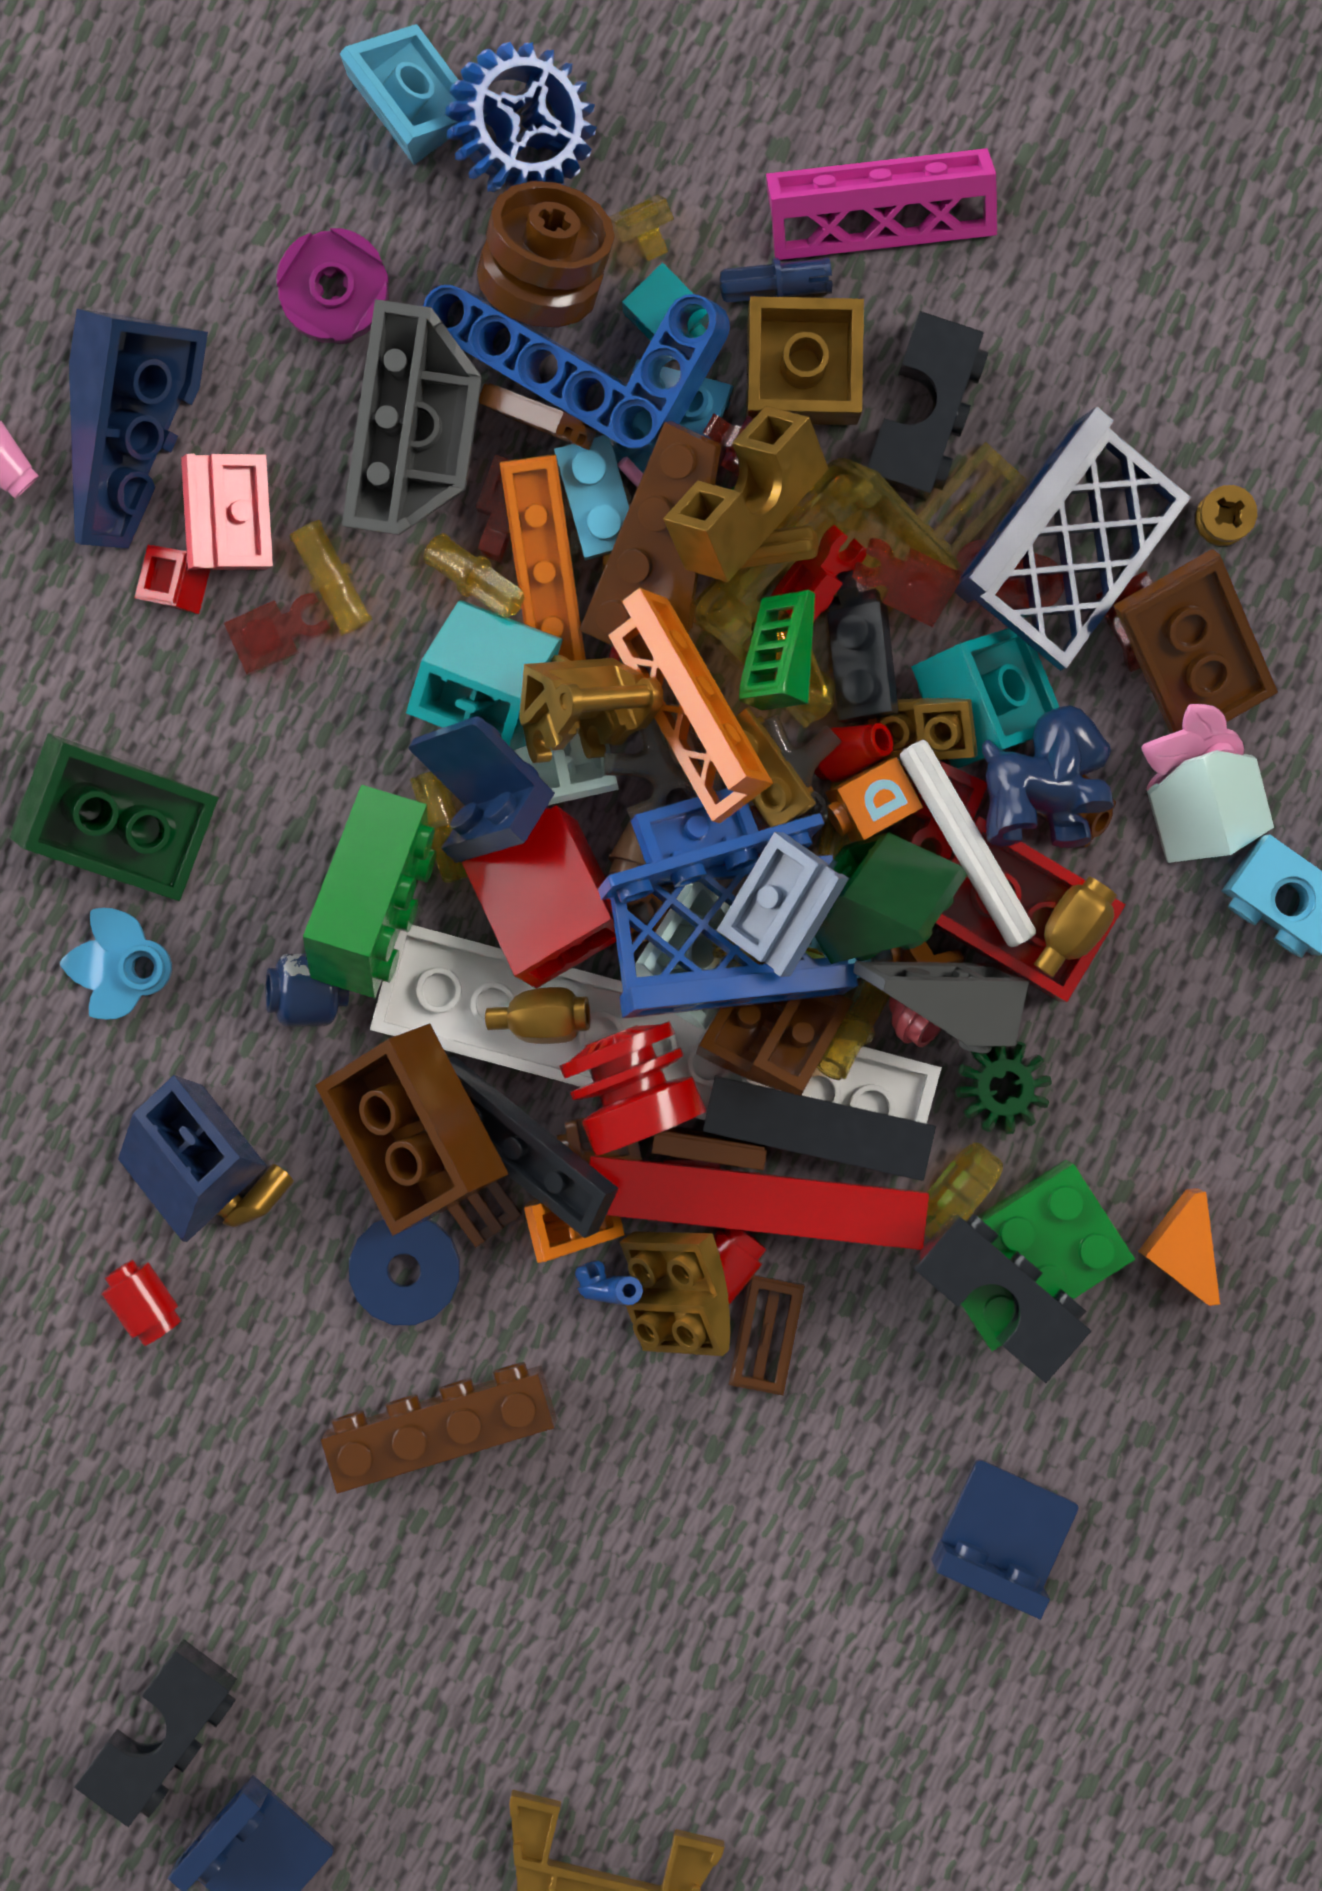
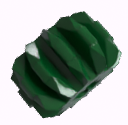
[955,1041,1052,1134]

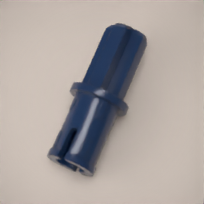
[719,257,833,302]

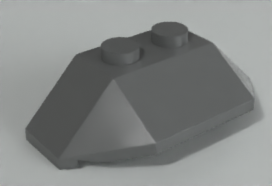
[342,299,482,535]

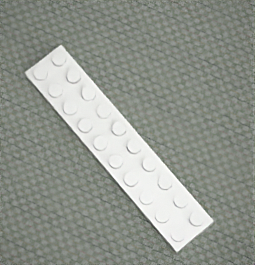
[370,925,942,1123]

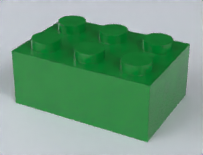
[303,784,437,998]
[961,1159,1135,1351]

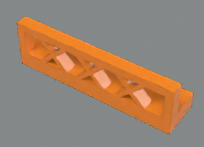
[608,588,773,823]

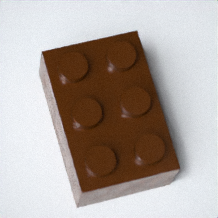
[315,1023,509,1236]

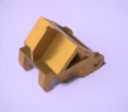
[519,655,664,763]

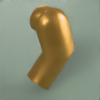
[216,1164,294,1227]

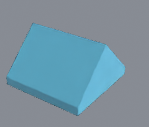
[340,24,459,165]

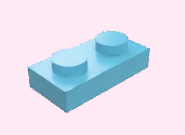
[554,435,629,560]

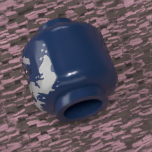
[265,954,349,1027]

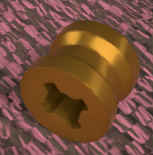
[1195,485,1258,546]

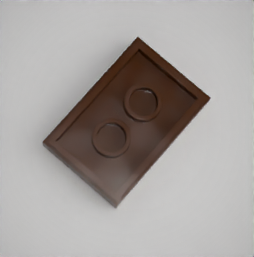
[1113,549,1278,734]

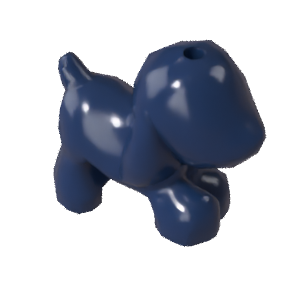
[982,705,1114,848]

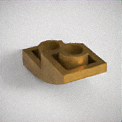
[868,698,978,760]

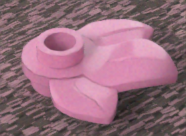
[1141,704,1244,791]

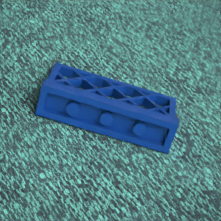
[611,855,858,1019]

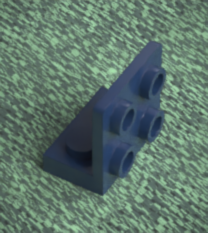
[408,716,555,863]
[931,1459,1079,1620]
[167,1775,334,1891]

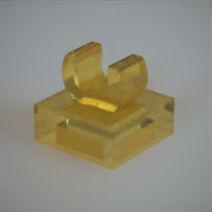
[609,194,674,261]

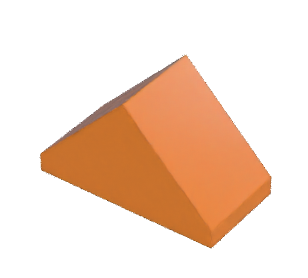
[1138,1188,1220,1306]
[524,1199,625,1263]

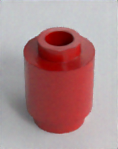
[713,1228,767,1305]
[102,1259,182,1346]

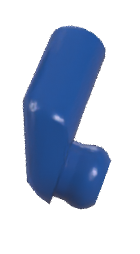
[575,1260,643,1305]

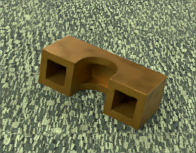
[663,406,829,582]

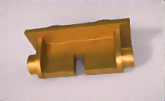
[736,707,816,828]

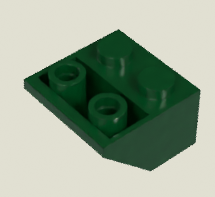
[814,833,967,964]

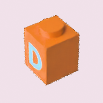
[825,757,923,842]

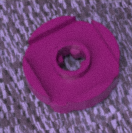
[276,228,389,344]

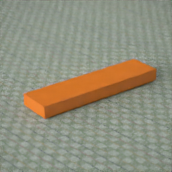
[500,454,586,661]

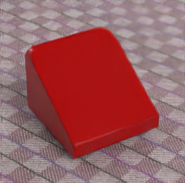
[135,544,210,614]

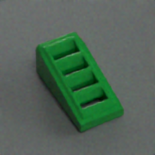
[739,590,815,711]

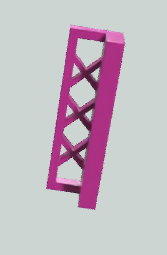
[766,148,997,260]

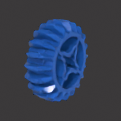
[444,42,597,192]

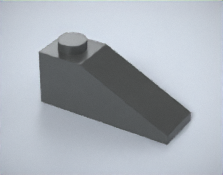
[853,961,1029,1053]

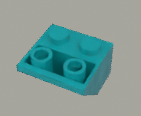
[406,601,563,750]

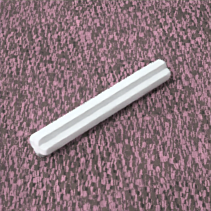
[900,740,1036,947]

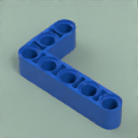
[423,285,730,453]

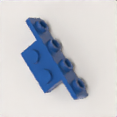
[598,788,825,903]

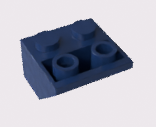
[118,1075,267,1242]

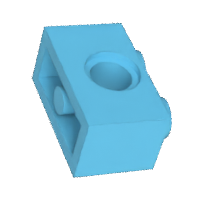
[1221,834,1322,958]

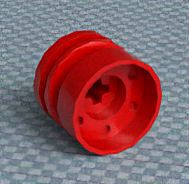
[559,1021,706,1156]

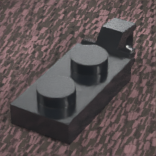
[827,565,899,724]

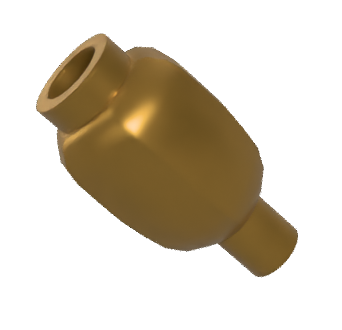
[1034,876,1117,977]
[485,987,591,1044]

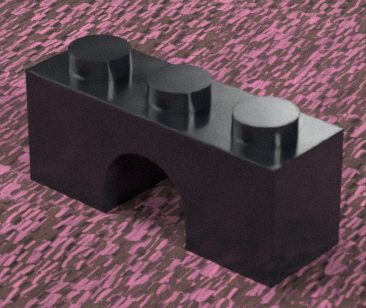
[863,311,989,501]
[910,1212,1091,1383]
[74,1639,237,1828]

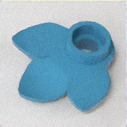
[60,908,172,1020]

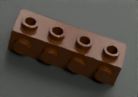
[320,1362,557,1494]

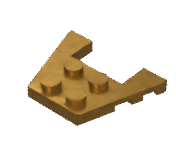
[509,1789,725,1891]

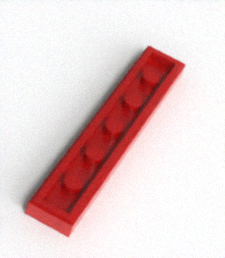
[589,1155,929,1250]

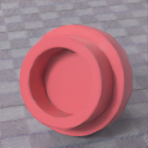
[889,997,941,1047]

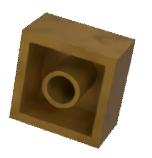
[746,296,864,425]

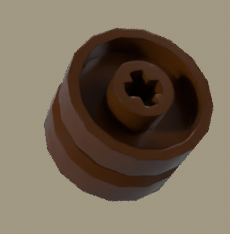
[477,181,615,328]

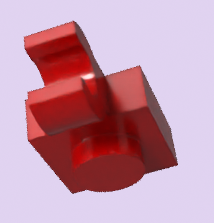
[770,525,868,623]

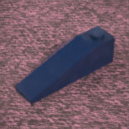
[69,309,208,549]

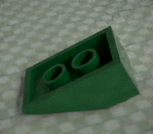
[9,733,219,901]

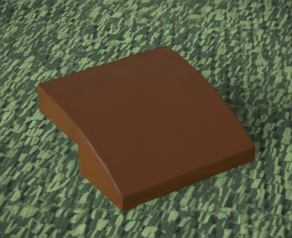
[695,957,853,1096]

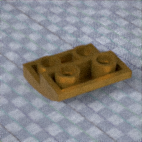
[620,1231,730,1356]

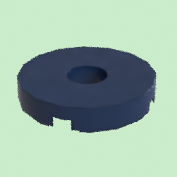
[349,1219,460,1325]

